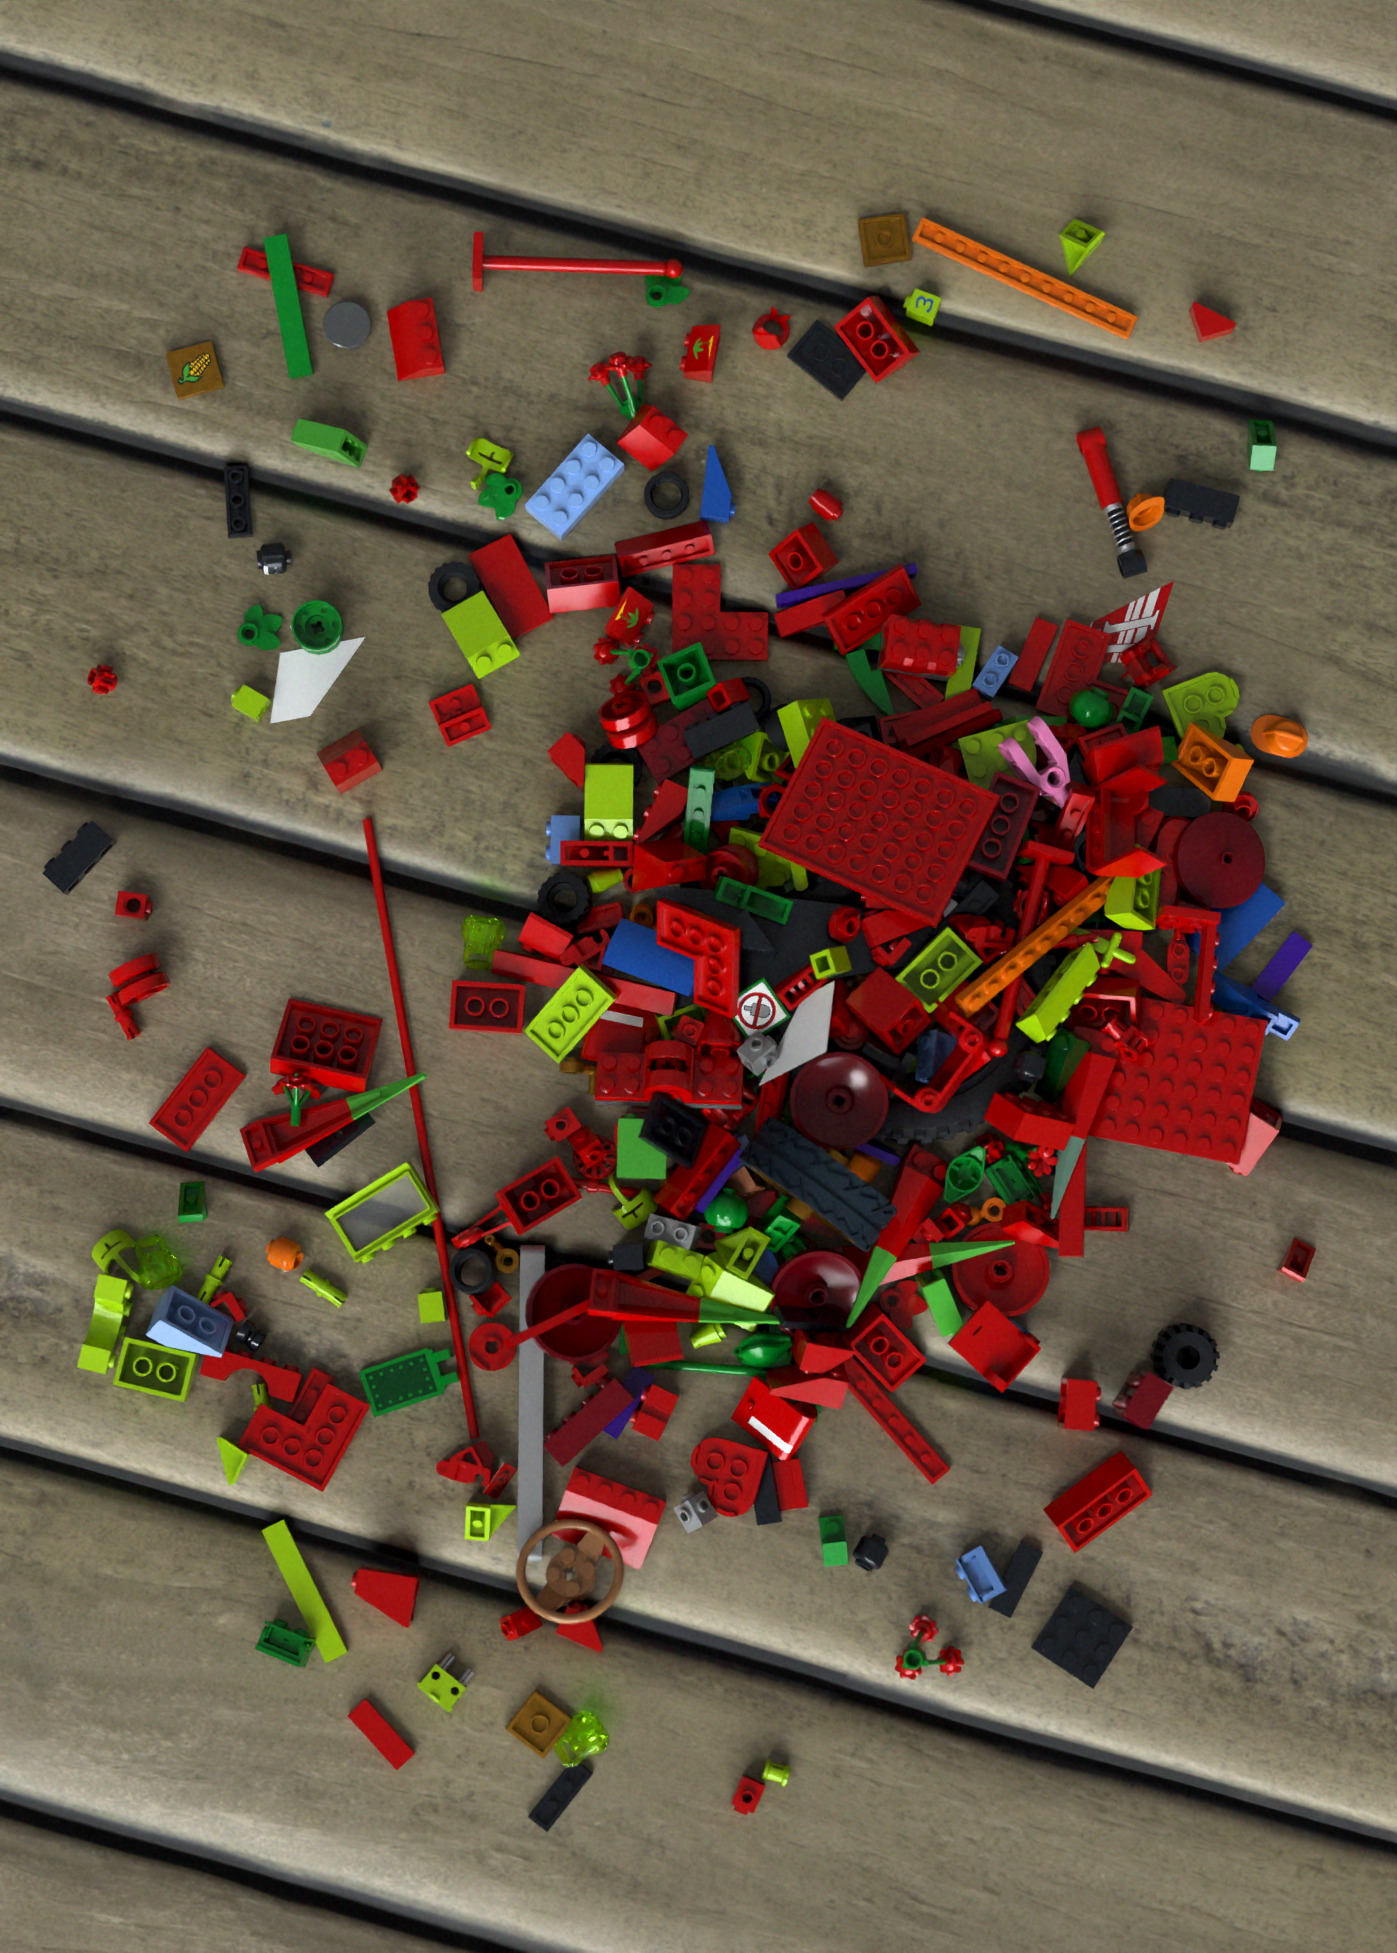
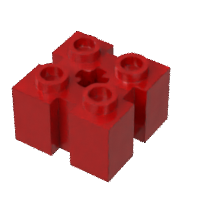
[629,1383,679,1441]

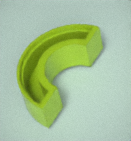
[77,1273,134,1374]

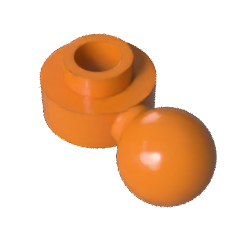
[630,903,657,931]
[968,1198,1007,1225]

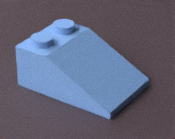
[146,1285,234,1357]

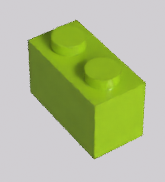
[644,1240,704,1280]

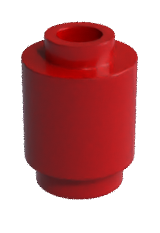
[808,488,844,522]

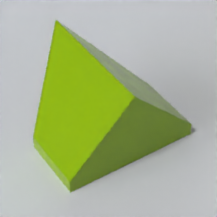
[1059,218,1105,277]
[714,1226,771,1280]
[216,1436,252,1485]
[465,1501,517,1541]

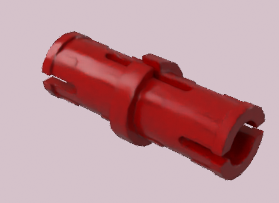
[105,991,142,1041]

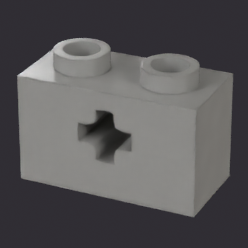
[644,1214,702,1251]

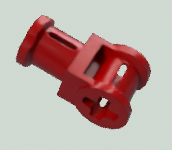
[1101,1013,1151,1062]

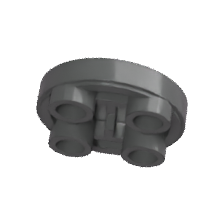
[323,301,371,351]

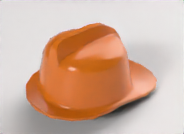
[1126,492,1165,531]
[1250,715,1308,758]

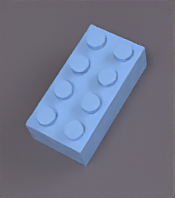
[525,434,625,541]

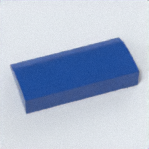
[1186,882,1286,973]
[602,918,694,997]

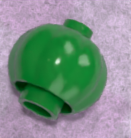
[1069,686,1114,731]
[704,1188,749,1234]

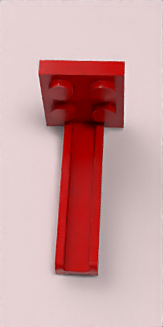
[1156,905,1221,1024]

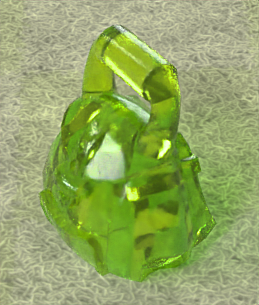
[704,740,752,780]
[460,915,506,970]
[135,1234,183,1291]
[554,1711,609,1768]

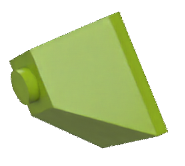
[737,732,790,787]

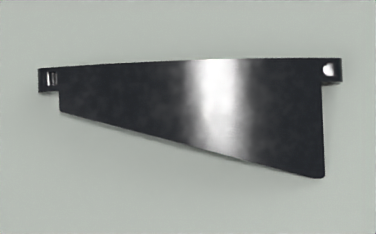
[653,886,935,1013]

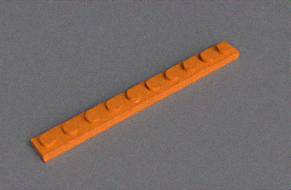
[912,217,1138,340]
[955,876,1115,1019]

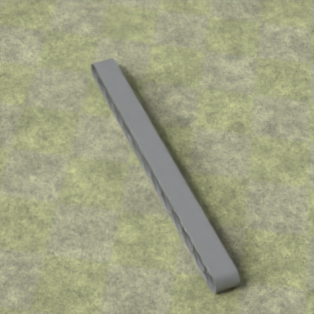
[517,1245,546,1562]

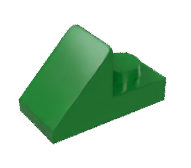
[178,1181,207,1223]
[818,1515,848,1567]

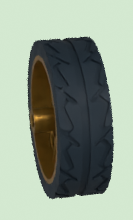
[738,1116,898,1252]

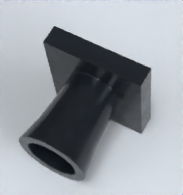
[858,1034,918,1099]

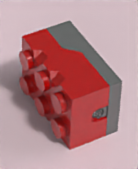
[877,614,965,682]

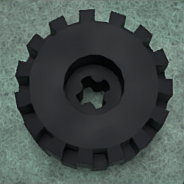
[1150,1323,1220,1389]

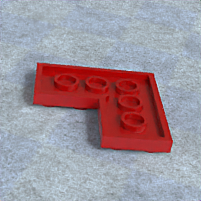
[672,565,768,661]
[1034,619,1129,731]
[657,897,740,1019]
[236,1382,370,1492]

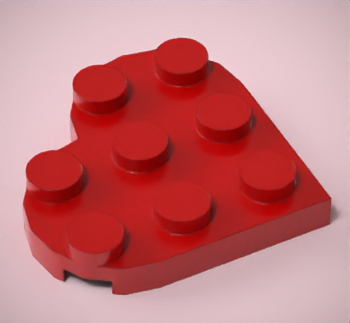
[691,1437,769,1517]

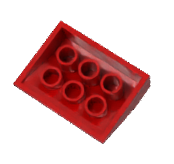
[270,998,383,1093]
[549,1466,666,1570]

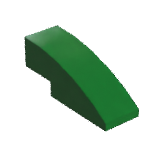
[845,649,895,716]
[1114,684,1154,735]
[712,876,793,925]

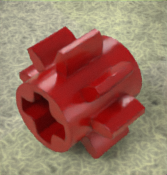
[389,474,420,504]
[87,664,118,695]
[972,1134,1005,1164]

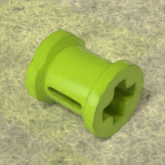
[761,1758,791,1786]

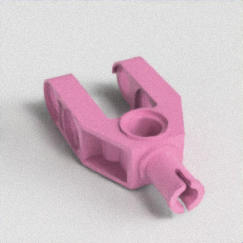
[998,716,1070,809]

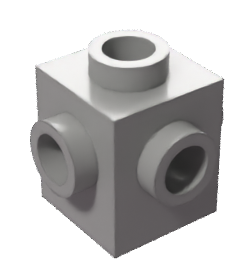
[737,1031,779,1076]
[674,1491,718,1533]

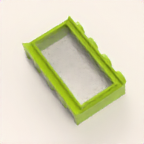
[324,1161,441,1264]

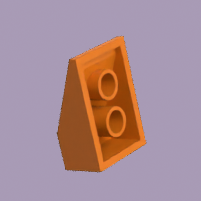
[1171,722,1254,802]

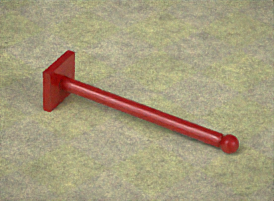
[472,232,683,292]
[988,840,1075,1057]

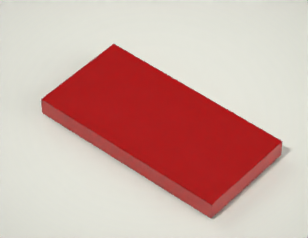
[468,534,554,640]
[821,563,922,656]
[149,1046,246,1153]

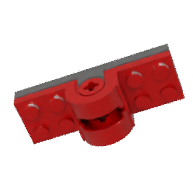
[595,1040,745,1109]

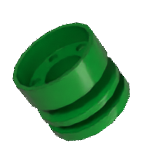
[291,600,344,655]

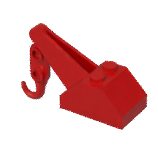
[1064,928,1201,1004]
[451,1156,583,1250]

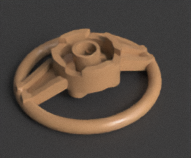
[516,1519,624,1624]

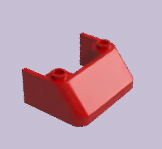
[1086,765,1167,878]
[879,999,990,1113]

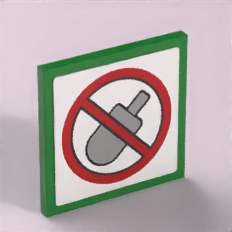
[733,977,791,1039]

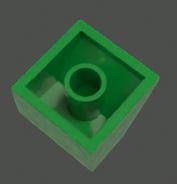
[657,642,717,712]

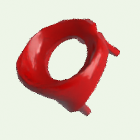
[751,307,791,350]
[758,782,786,818]
[1013,889,1051,926]

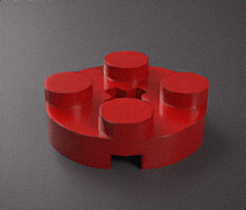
[468,1322,517,1371]

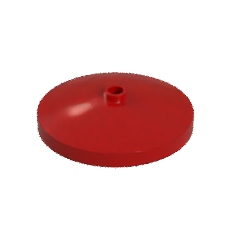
[952,1222,1050,1319]

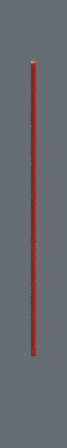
[362,818,480,1439]

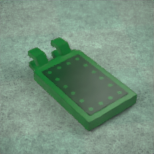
[359,1347,460,1418]

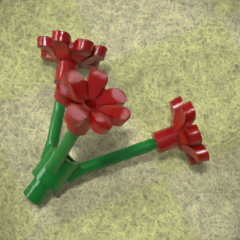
[1005,1141,1060,1214]

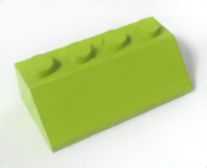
[1015,942,1100,1043]

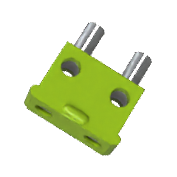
[417,1653,474,1712]

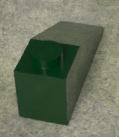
[1034,1027,1091,1105]

